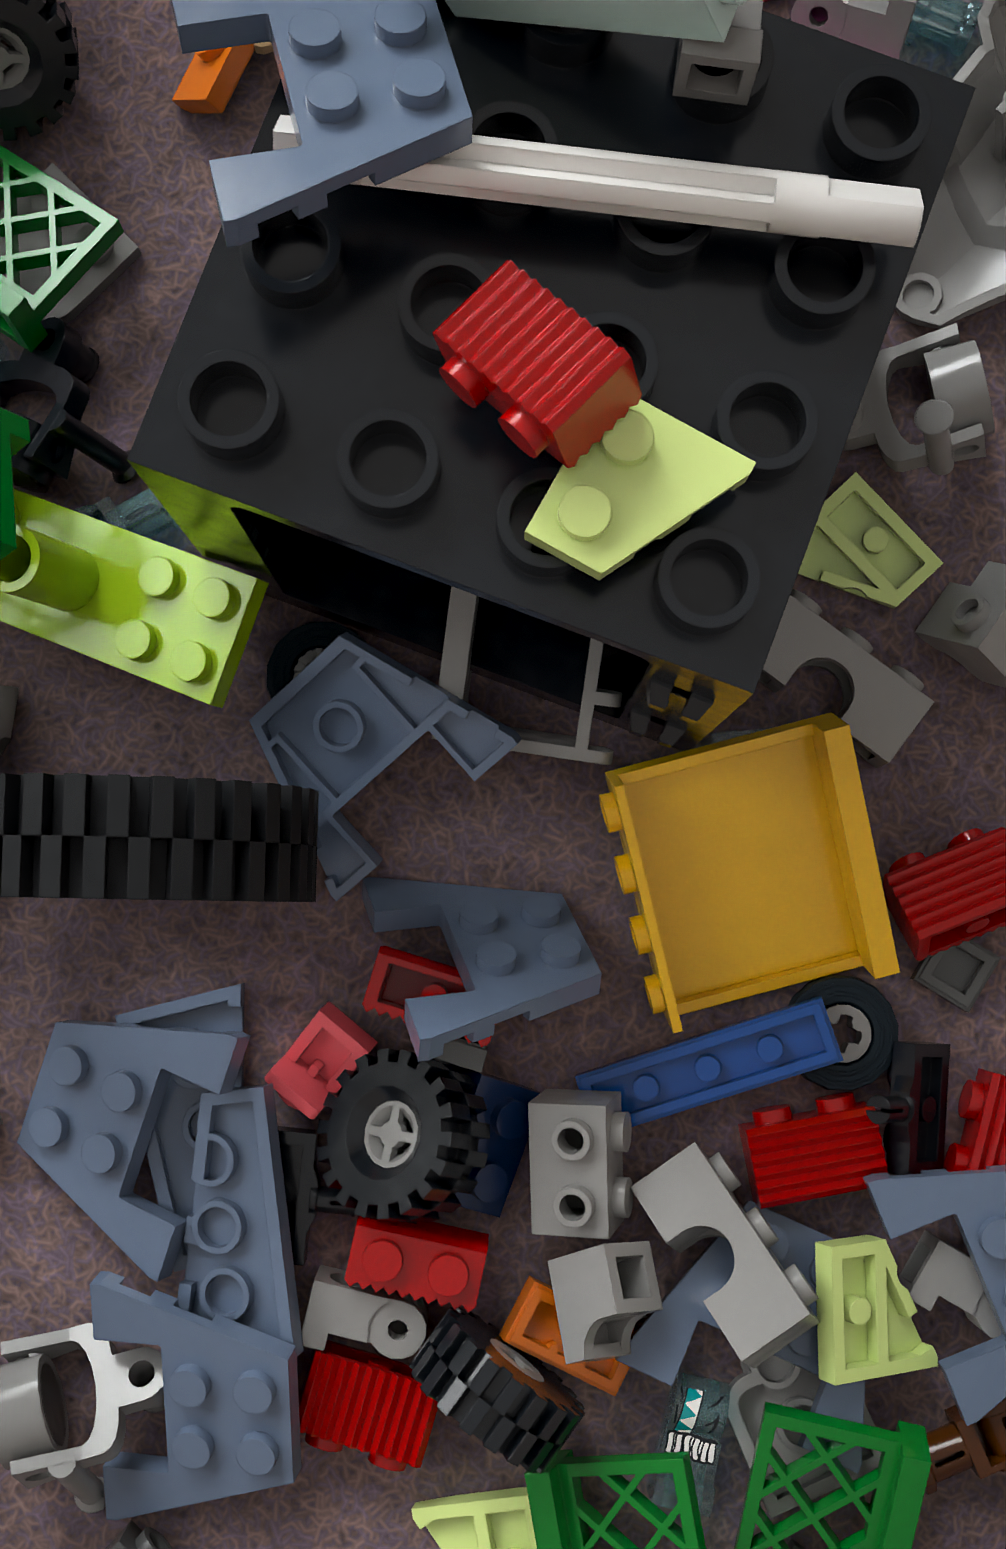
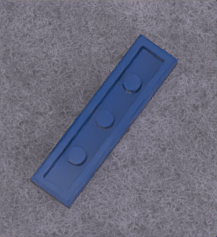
[575,996,844,1127]

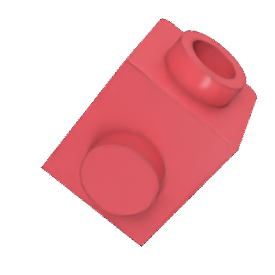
[264,1001,378,1119]

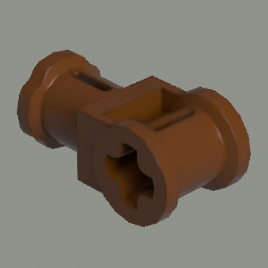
[925,1398,1006,1495]

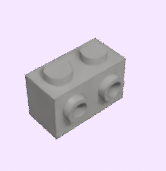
[528,1089,633,1239]

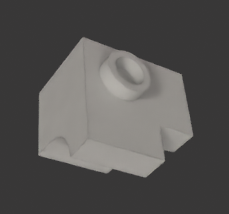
[915,561,1006,688]
[547,1241,663,1365]

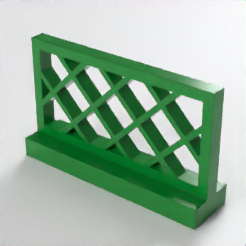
[0,145,124,353]
[734,1401,932,1549]
[524,1449,706,1549]

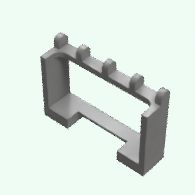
[432,586,623,765]

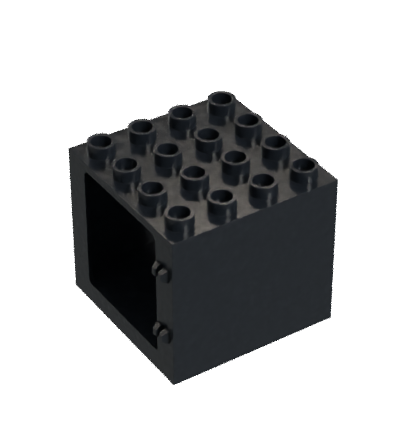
[127,0,976,751]

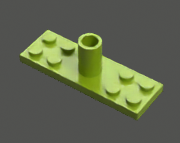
[0,488,269,708]

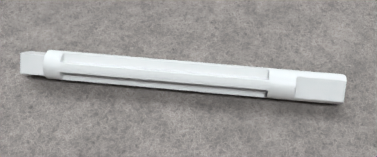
[273,115,924,248]

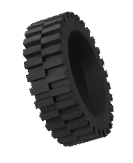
[0,773,319,902]

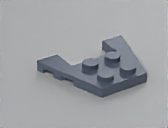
[170,0,473,247]
[249,632,522,901]
[362,877,602,1062]
[17,1020,251,1282]
[863,1165,1006,1426]
[615,1200,865,1474]
[90,1271,302,1520]

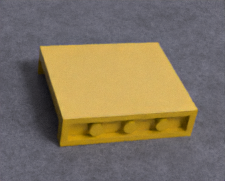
[599,712,900,1033]

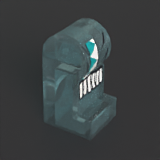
[645,1371,730,1518]

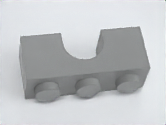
[759,589,934,768]
[630,1142,820,1368]

